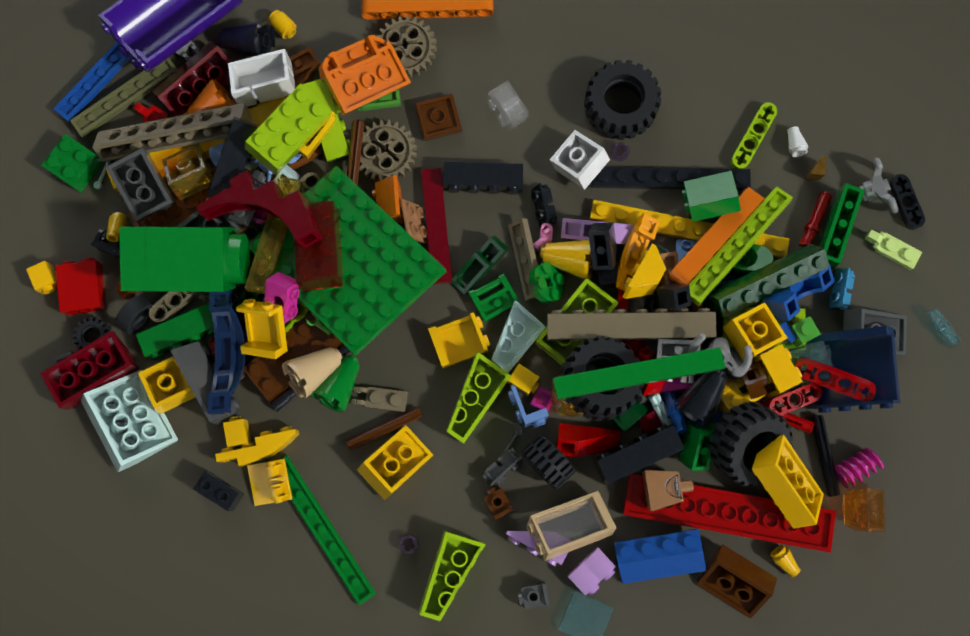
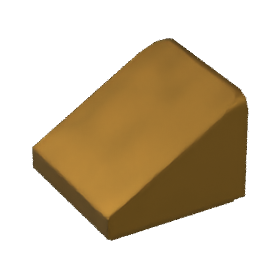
[805,156,826,181]

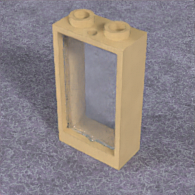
[527,491,616,561]

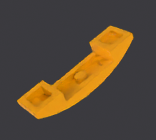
[616,213,661,291]

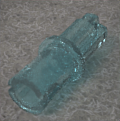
[928,308,961,347]

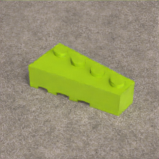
[418,531,486,621]

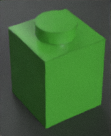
[790,316,821,347]

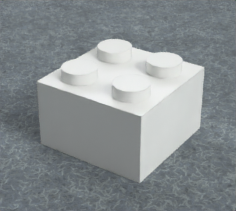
[550,130,610,190]

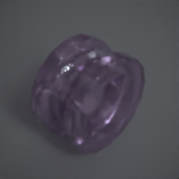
[611,142,630,162]
[399,535,419,554]

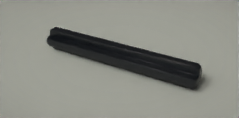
[811,415,840,497]

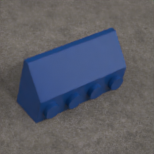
[614,528,706,584]

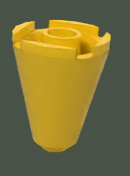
[540,240,594,280]

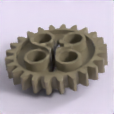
[376,15,437,78]
[359,120,417,181]

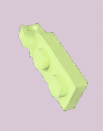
[865,230,922,270]

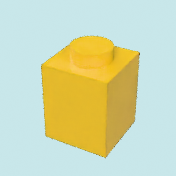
[26,261,57,294]
[507,364,540,396]
[223,416,252,448]

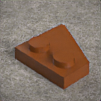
[289,46,320,88]

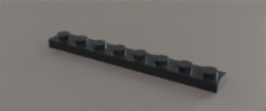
[592,167,751,190]

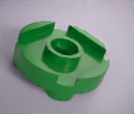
[529,262,565,303]

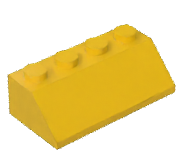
[752,435,824,529]

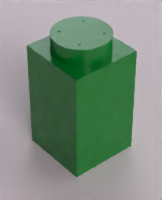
[119,226,250,292]

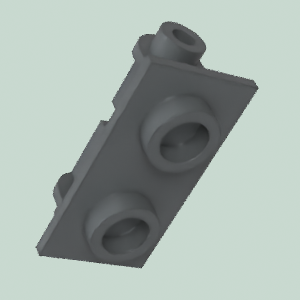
[482,448,522,486]

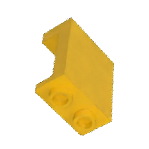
[236,299,288,359]
[428,312,490,369]

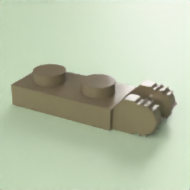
[349,386,408,412]

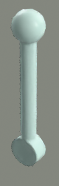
[94,160,111,190]

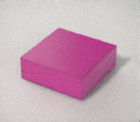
[530,386,556,412]

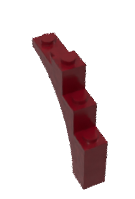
[196,171,323,248]

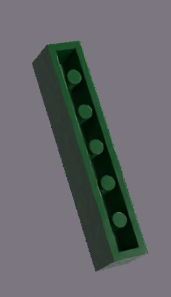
[707,244,830,318]

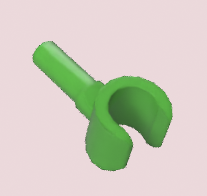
[305,311,331,336]

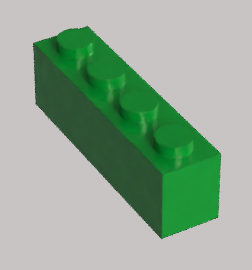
[819,183,865,269]
[136,303,214,360]

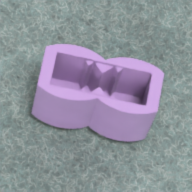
[567,547,616,595]

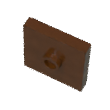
[415,94,462,141]

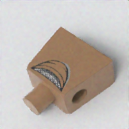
[642,470,694,511]

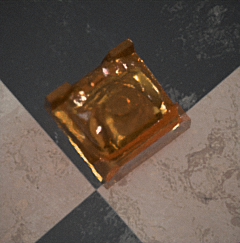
[841,488,886,532]

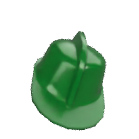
[731,244,773,274]

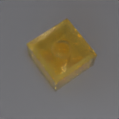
[162,143,213,200]

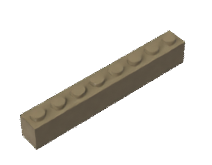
[547,308,716,341]

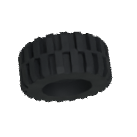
[584,60,661,140]
[559,336,644,421]
[709,402,793,486]

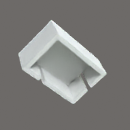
[228,49,296,107]

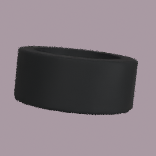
[115,295,153,335]

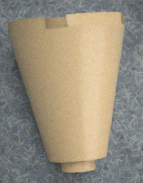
[282,347,342,399]

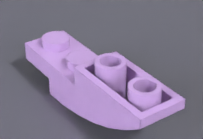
[561,218,635,244]

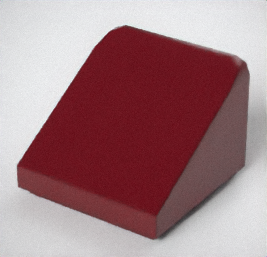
[637,410,663,436]

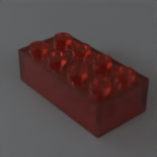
[294,201,343,292]

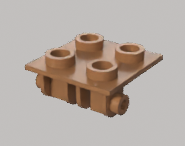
[400,199,427,244]

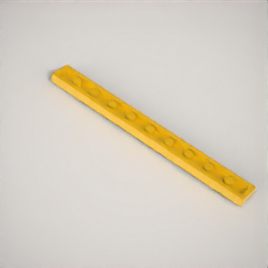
[590,200,790,259]

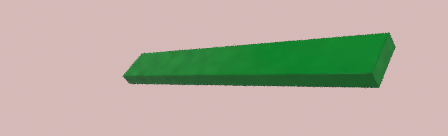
[552,347,726,400]
[279,455,377,606]

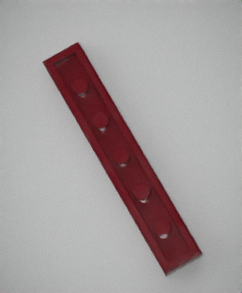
[421,168,452,285]

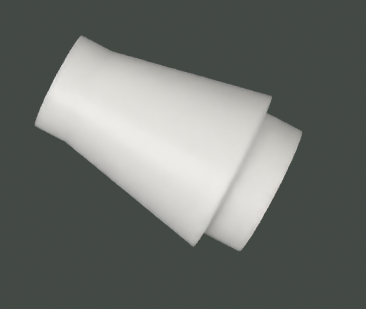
[787,126,809,157]

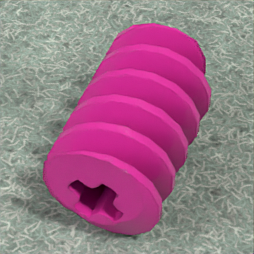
[835,448,884,489]

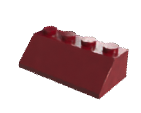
[152,41,231,116]
[40,331,139,410]

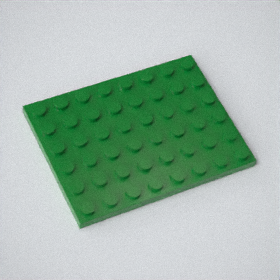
[249,166,446,356]

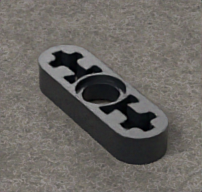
[889,174,925,230]

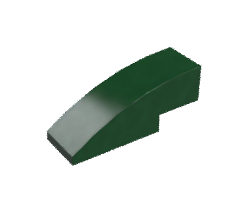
[452,236,510,295]

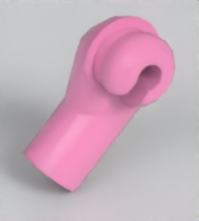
[533,223,553,252]

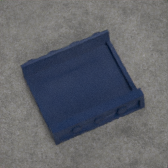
[806,326,901,413]

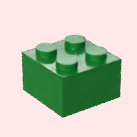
[41,134,105,193]

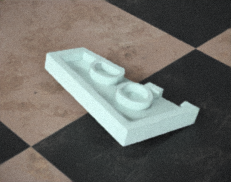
[491,301,546,373]

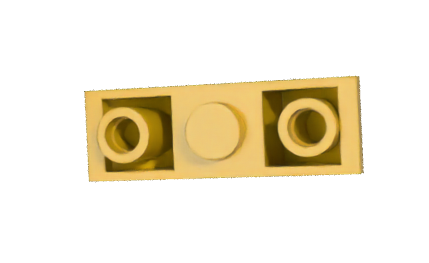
[622,243,666,299]

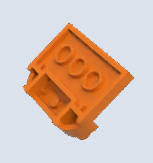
[319,35,411,115]

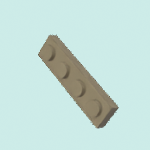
[508,218,538,301]

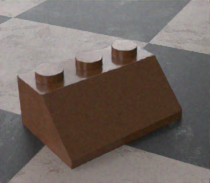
[696,544,777,618]

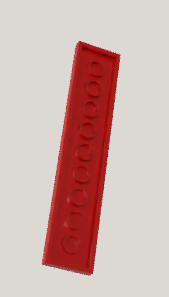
[623,474,836,553]

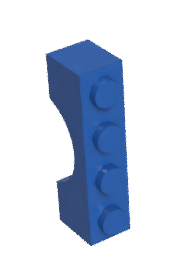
[763,264,834,321]

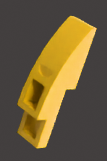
[215,426,299,467]

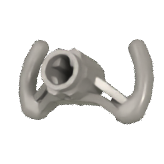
[859,157,899,213]
[688,333,753,377]

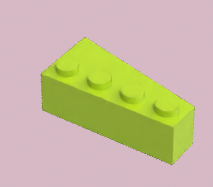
[303,79,350,162]
[446,352,511,444]

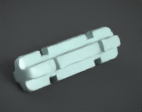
[648,393,672,426]

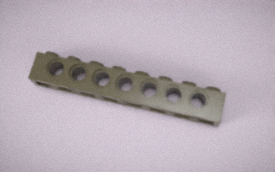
[93,103,252,162]

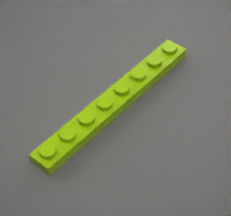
[689,186,793,306]

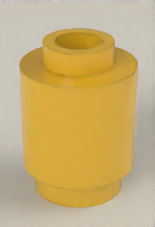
[268,10,297,39]

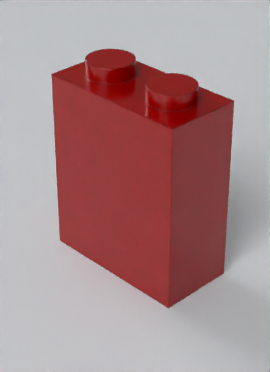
[55,258,107,316]

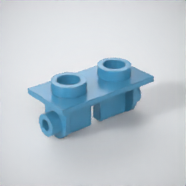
[829,268,855,311]

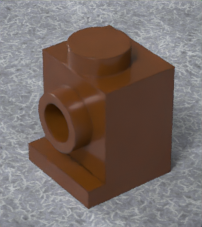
[742,363,768,400]
[484,486,514,520]

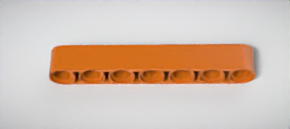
[361,0,494,20]
[668,187,765,285]

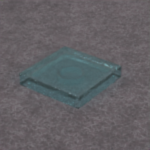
[558,591,614,636]

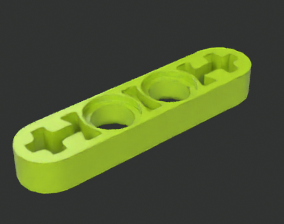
[730,102,777,169]

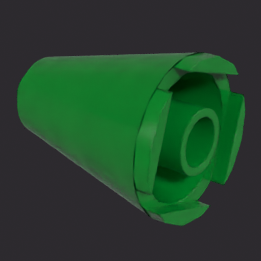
[310,355,360,413]

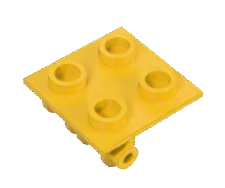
[247,459,292,506]

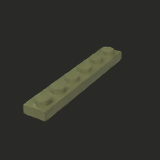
[70,58,177,138]

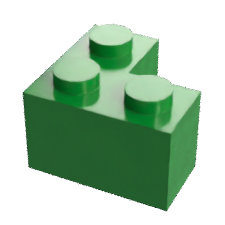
[678,422,717,471]

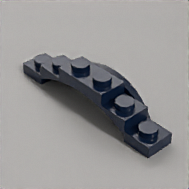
[208,290,246,415]

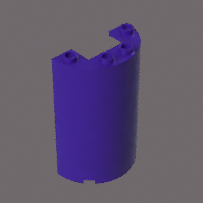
[98,0,242,72]

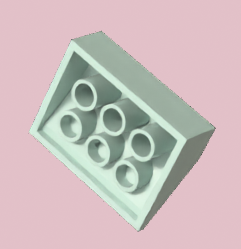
[81,370,178,472]

